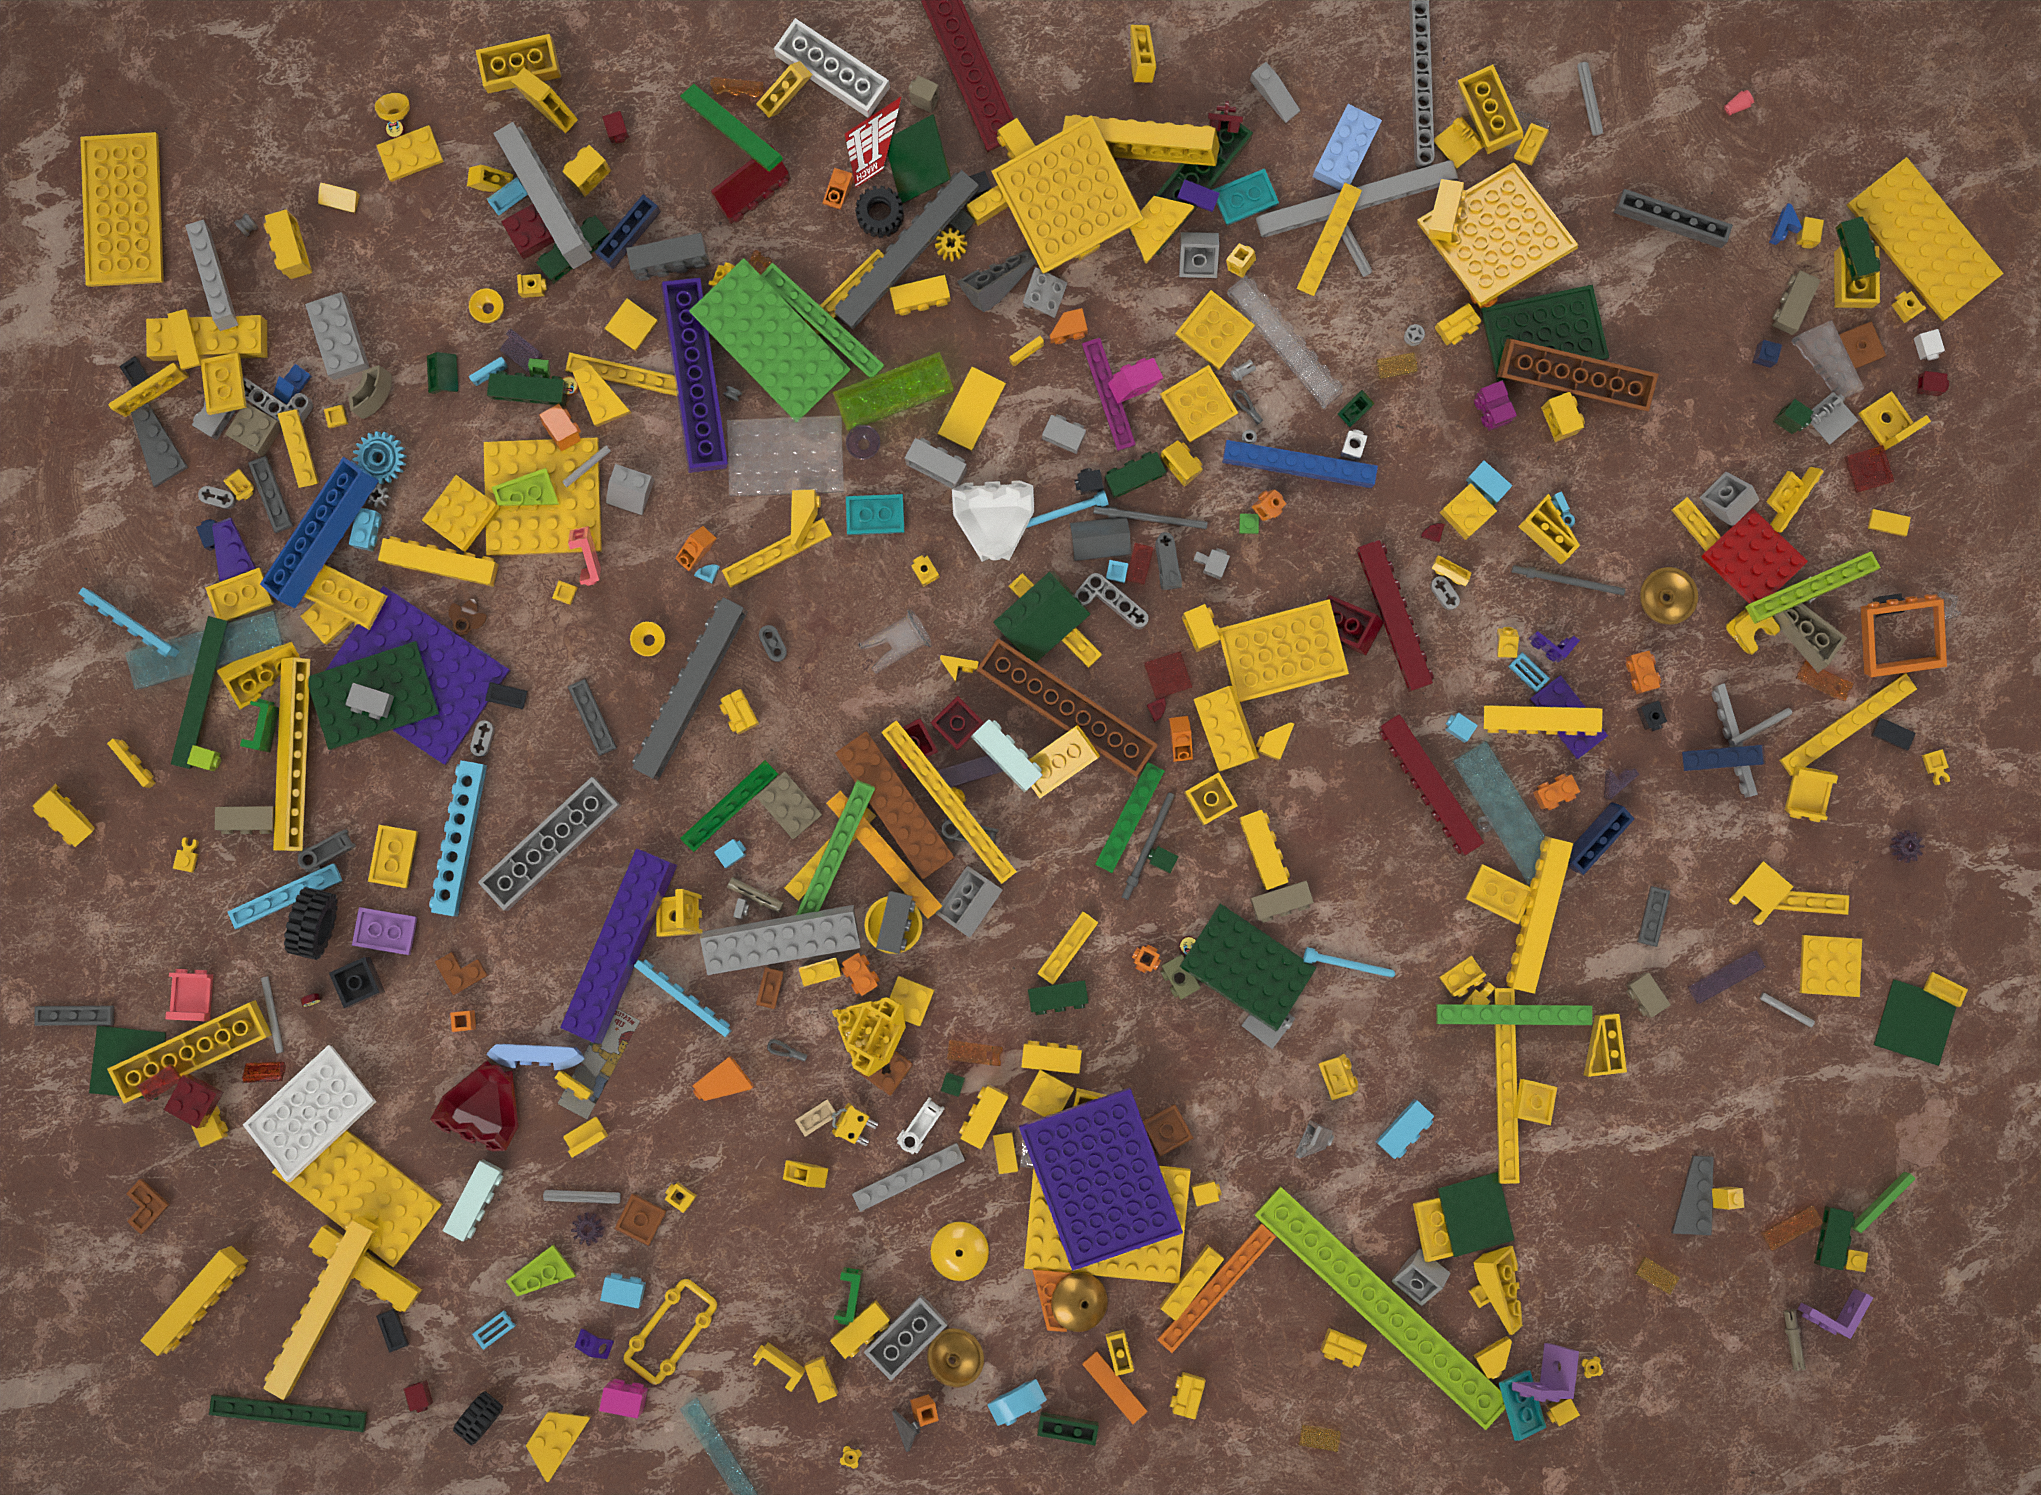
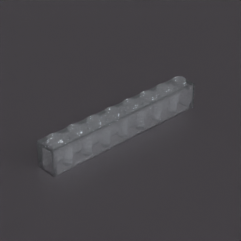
[1227,275,1343,409]

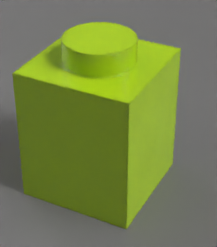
[187,745,221,771]

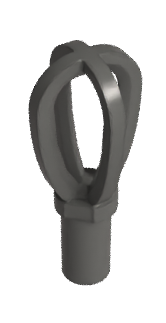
[1232,389,1263,425]
[767,1039,807,1062]

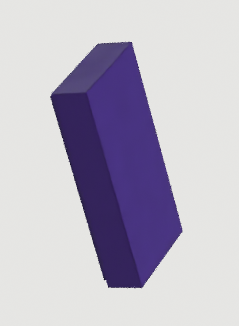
[1177,179,1220,212]

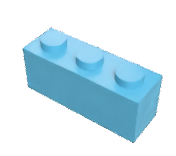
[1375,1099,1434,1159]

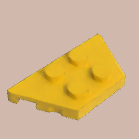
[1130,196,1194,264]
[526,1411,591,1482]

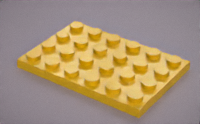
[1219,599,1349,702]

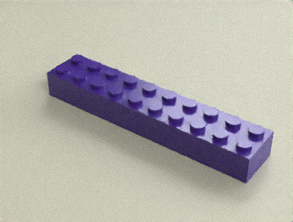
[661,278,728,473]
[560,848,677,1044]

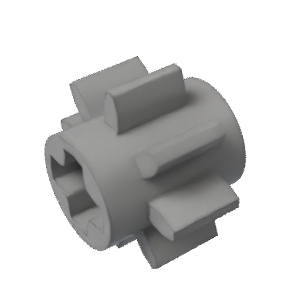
[367,484,391,508]

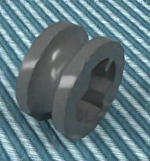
[723,386,742,402]

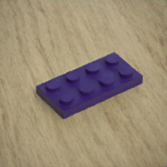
[1529,675,1608,760]

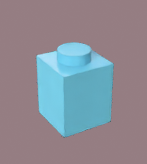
[1445,713,1478,743]
[714,839,746,868]

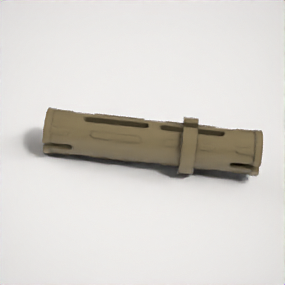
[727,877,784,913]
[1783,1309,1806,1371]

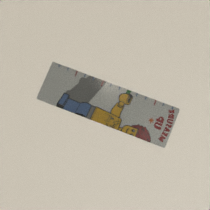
[558,1009,640,1119]

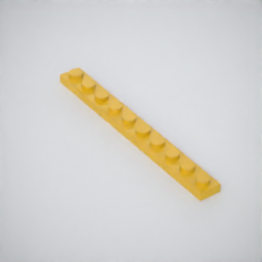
[881,720,1017,884]
[1494,988,1519,1184]

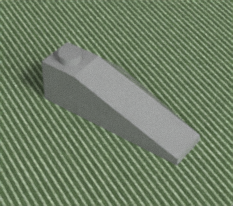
[1294,1120,1334,1159]

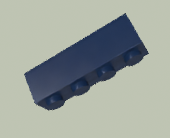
[595,194,661,269]
[1682,744,1766,771]
[1568,802,1635,875]

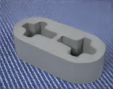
[198,486,236,509]
[1430,576,1460,610]
[470,721,495,757]

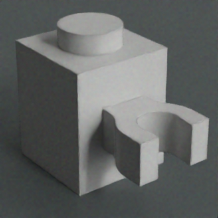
[1193,548,1230,580]

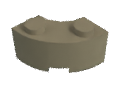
[348,365,392,419]

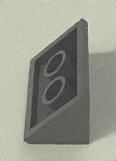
[1070,517,1131,561]

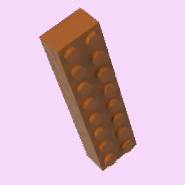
[1497,339,1659,412]
[835,731,955,880]

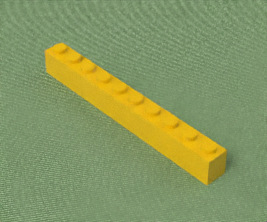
[273,658,310,851]
[263,1216,379,1400]

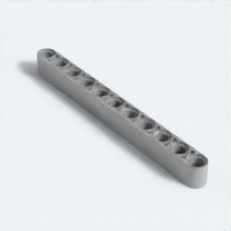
[1409,0,1434,169]
[1256,160,1458,237]

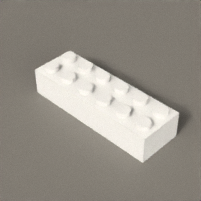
[774,18,890,118]

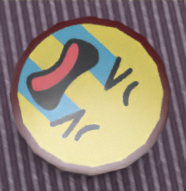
[385,120,405,139]
[1179,936,1196,955]
[300,993,321,1007]

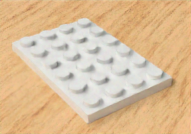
[243,1045,376,1182]

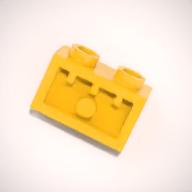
[1439,956,1486,997]
[1319,1054,1358,1100]

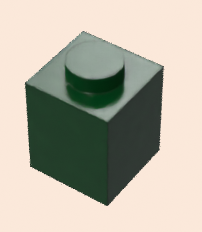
[1147,846,1179,874]
[940,1071,965,1097]

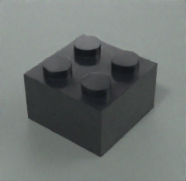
[329,957,385,1008]

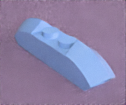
[487,1044,585,1070]

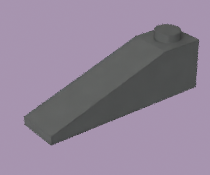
[957,250,1037,312]

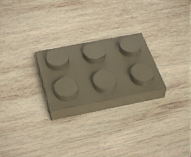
[756,771,822,840]

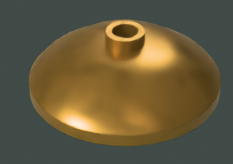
[1640,567,1698,625]
[1051,1272,1108,1332]
[927,1328,984,1388]

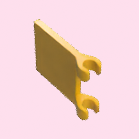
[1729,861,1793,925]

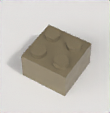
[225,403,282,457]

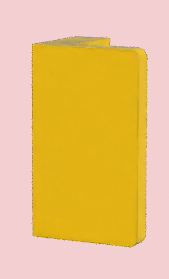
[563,1117,608,1158]

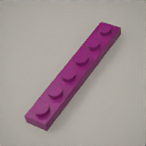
[1082,338,1136,452]

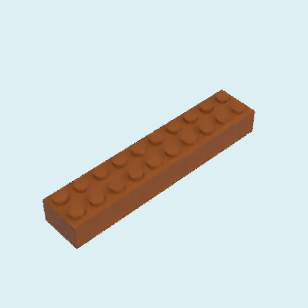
[976,638,1158,778]

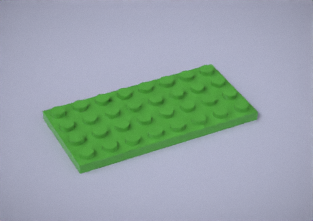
[689,258,851,423]

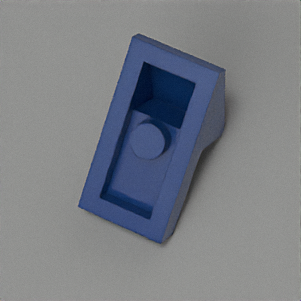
[1769,203,1802,245]
[273,364,312,404]

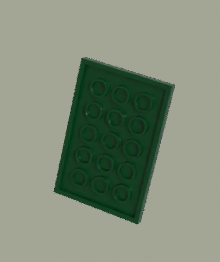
[1480,284,1610,382]
[308,641,440,750]
[1179,903,1316,1032]

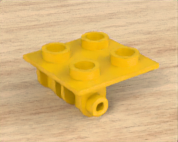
[1434,117,1484,169]

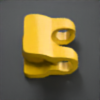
[1726,608,1780,655]

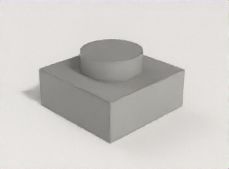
[733,898,749,919]

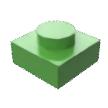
[528,359,550,378]
[1239,514,1259,534]

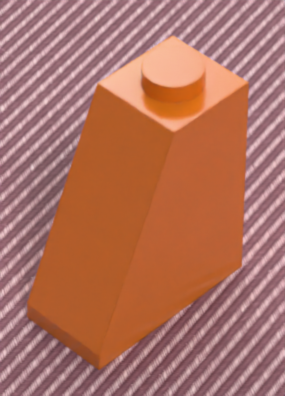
[693,1056,755,1101]

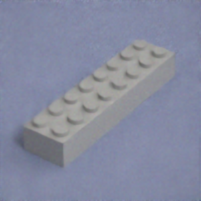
[493,122,593,269]
[478,777,621,911]
[700,905,861,975]

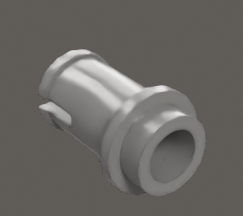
[1230,359,1256,381]
[1242,429,1257,444]

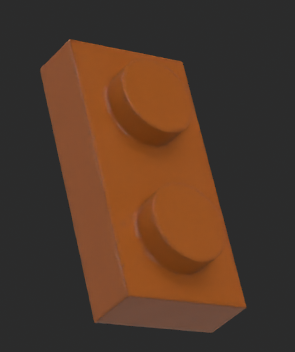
[756,967,784,1009]

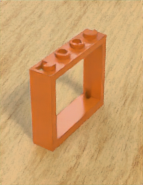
[1860,594,1947,677]

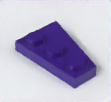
[212,518,256,582]

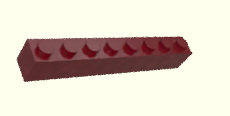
[1356,540,1434,692]
[1378,714,1484,856]

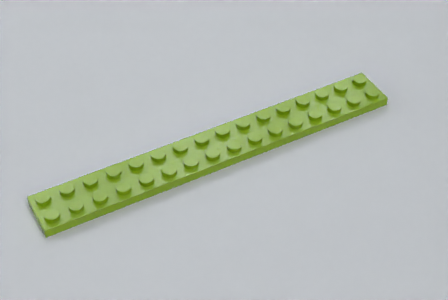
[1254,1186,1506,1430]

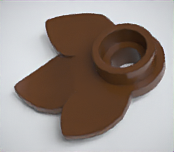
[449,599,487,635]

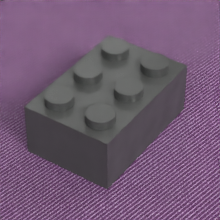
[876,891,916,954]

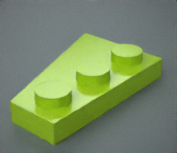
[492,468,560,506]
[506,1244,577,1296]

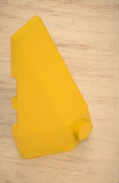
[217,642,300,709]

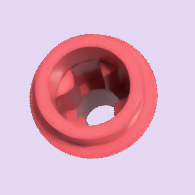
[1724,90,1754,116]

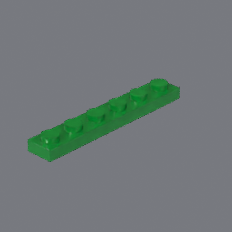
[680,760,778,852]
[1095,762,1165,873]

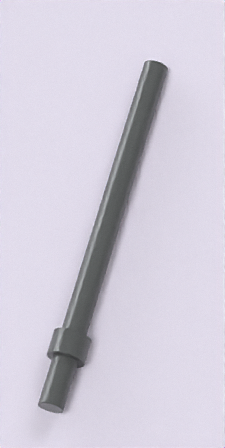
[1093,506,1207,529]
[1511,565,1625,596]
[1122,792,1175,900]

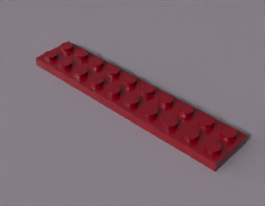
[920,0,1014,152]

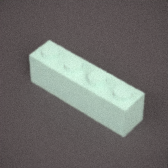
[972,720,1042,793]
[443,1159,504,1242]

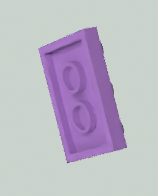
[352,907,417,955]

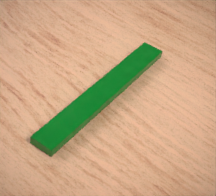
[680,84,783,172]

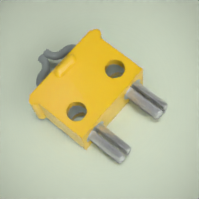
[831,1103,878,1146]

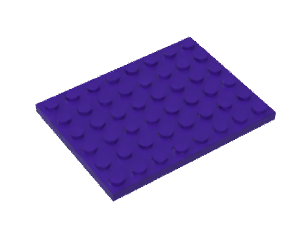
[325,586,510,765]
[1019,1087,1183,1271]

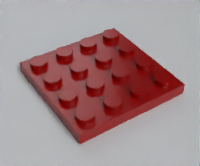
[1701,508,1808,604]

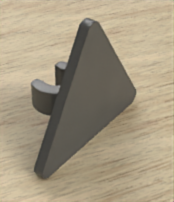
[892,1410,922,1452]

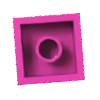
[1108,358,1163,403]
[599,1379,648,1419]

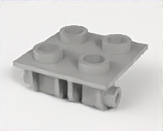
[1022,267,1067,318]
[1811,392,1859,445]
[1241,1013,1295,1049]

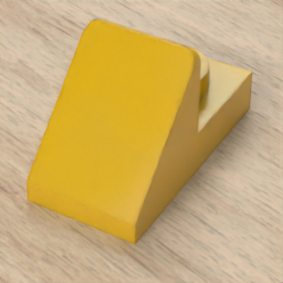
[940,655,979,682]

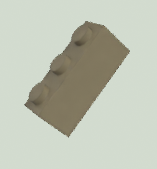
[1772,270,1821,335]
[215,806,275,834]
[1250,881,1314,923]

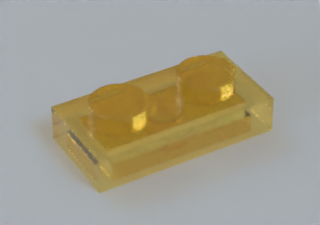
[1376,352,1418,379]
[1635,1257,1680,1295]
[1298,1424,1341,1452]

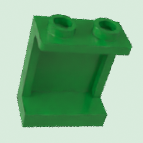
[240,699,279,753]
[834,1267,863,1325]

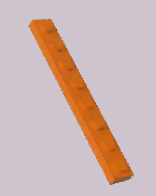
[1157,1223,1276,1353]

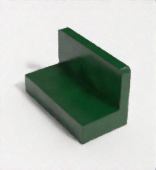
[427,352,458,394]

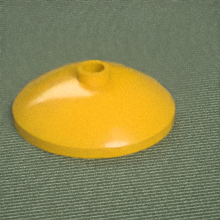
[864,896,923,954]
[931,1222,989,1281]

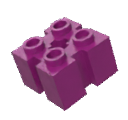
[1474,380,1517,431]

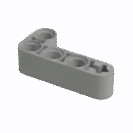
[243,378,313,424]
[1075,573,1148,629]

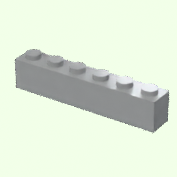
[185,219,238,331]

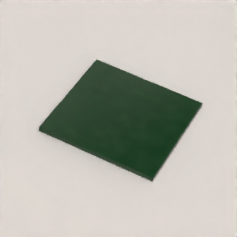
[887,114,951,204]
[1873,979,1956,1066]
[89,1026,166,1100]
[1437,1172,1515,1257]

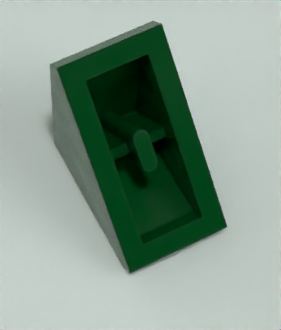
[1337,390,1375,428]

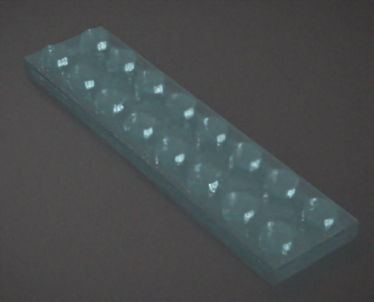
[125,611,284,690]
[1452,741,1567,886]

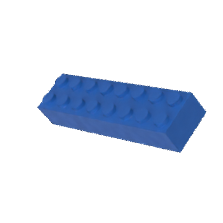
[260,456,379,608]

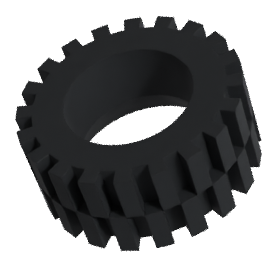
[284,887,338,960]

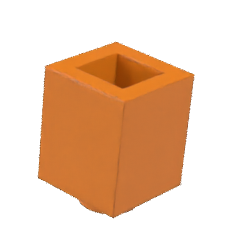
[450,1010,476,1032]
[910,1394,939,1427]

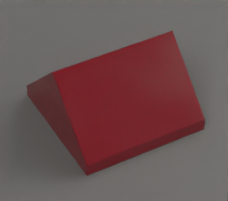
[892,718,938,770]

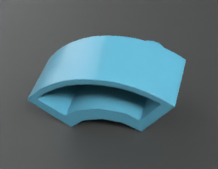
[987,1379,1047,1426]

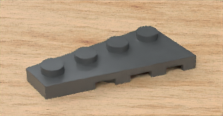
[131,403,188,487]
[1671,1155,1714,1235]

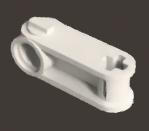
[897,1097,945,1154]

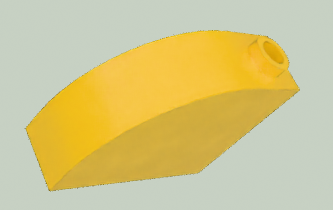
[511,68,578,133]

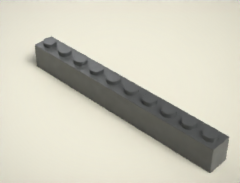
[834,170,979,330]

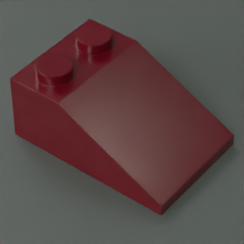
[1326,595,1384,656]

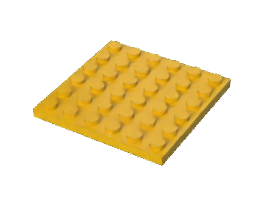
[991,115,1144,274]
[1417,162,1578,306]
[484,438,602,556]

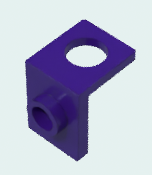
[574,1329,614,1359]

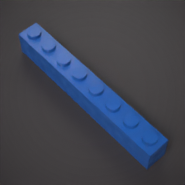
[1222,440,1378,488]

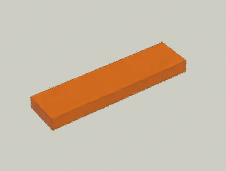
[1082,1350,1148,1424]

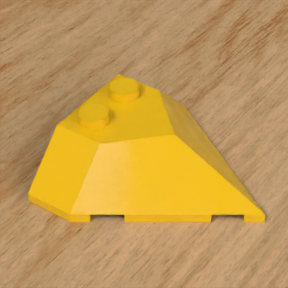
[832,997,906,1077]

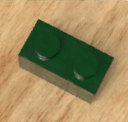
[1773,399,1814,434]

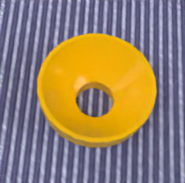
[375,93,410,122]
[469,288,504,323]
[630,622,665,657]

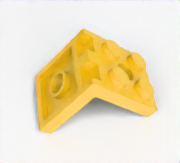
[1858,391,1931,451]
[656,889,702,937]

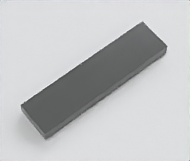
[248,456,294,534]
[568,679,617,756]
[34,1006,114,1026]

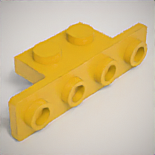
[1766,467,1824,533]

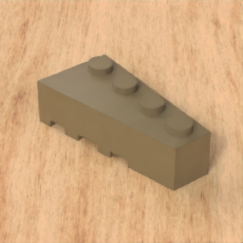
[1772,604,1847,673]

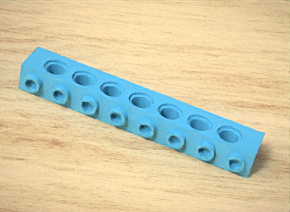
[429,760,487,916]

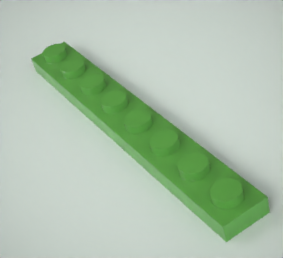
[761,263,885,380]
[796,779,875,915]
[1436,1004,1592,1025]

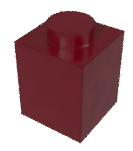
[602,111,630,144]
[1917,371,1949,396]
[404,1380,433,1413]

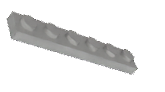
[1712,684,1758,798]
[852,1143,965,1212]

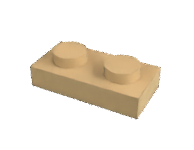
[795,1099,838,1136]

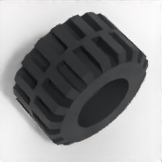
[855,185,904,238]
[453,1391,504,1446]

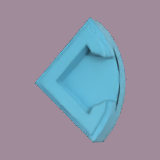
[694,564,720,584]

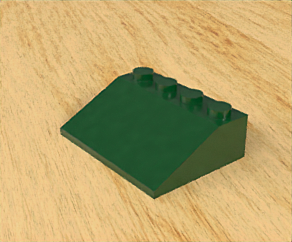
[993,571,1091,663]

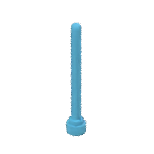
[1026,490,1109,528]
[1303,947,1395,978]

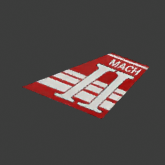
[845,96,902,188]

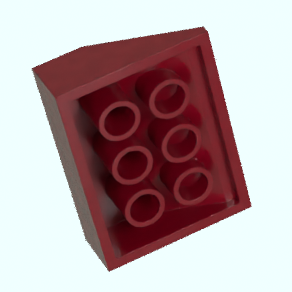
[711,145,791,224]

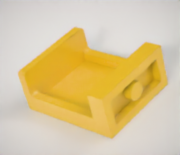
[1785,765,1838,822]
[753,1342,805,1392]

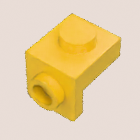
[223,469,254,501]
[1497,627,1519,658]

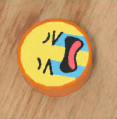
[563,376,579,396]

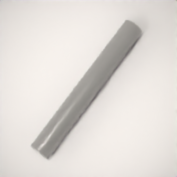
[562,445,611,487]
[1760,992,1815,1027]

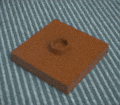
[1835,321,1886,371]
[1143,1104,1194,1157]
[614,1193,667,1246]

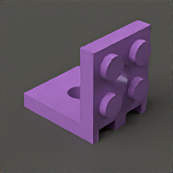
[1798,1289,1873,1339]
[1512,1343,1579,1402]

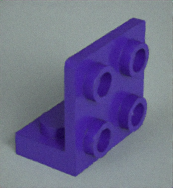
[1528,631,1580,662]

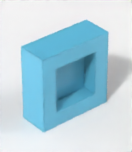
[1106,560,1128,583]

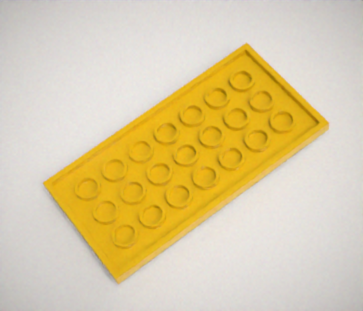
[80,132,164,287]
[1847,157,2004,321]
[272,1130,443,1267]

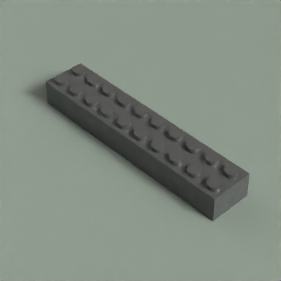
[632,597,748,781]

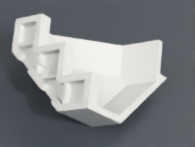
[952,481,1034,562]

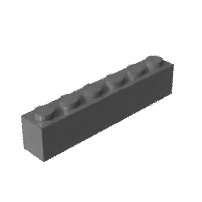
[1613,189,1733,248]

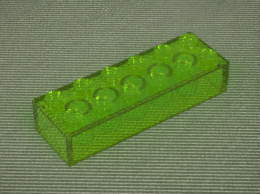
[833,352,954,432]

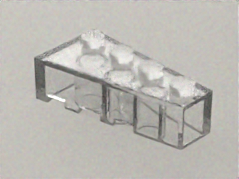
[1791,320,1864,399]

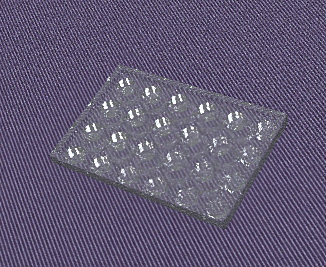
[727,416,844,497]

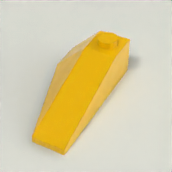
[1473,1246,1523,1335]

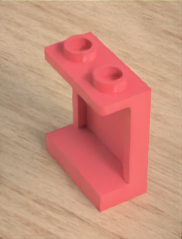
[568,526,601,586]
[165,969,213,1021]

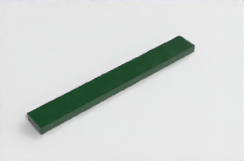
[171,616,228,769]
[209,1394,367,1433]

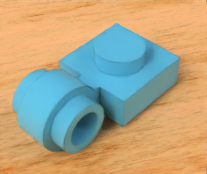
[1551,492,1575,528]

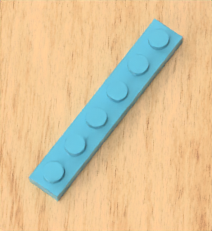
[78,587,179,657]
[228,863,343,929]
[634,959,732,1037]

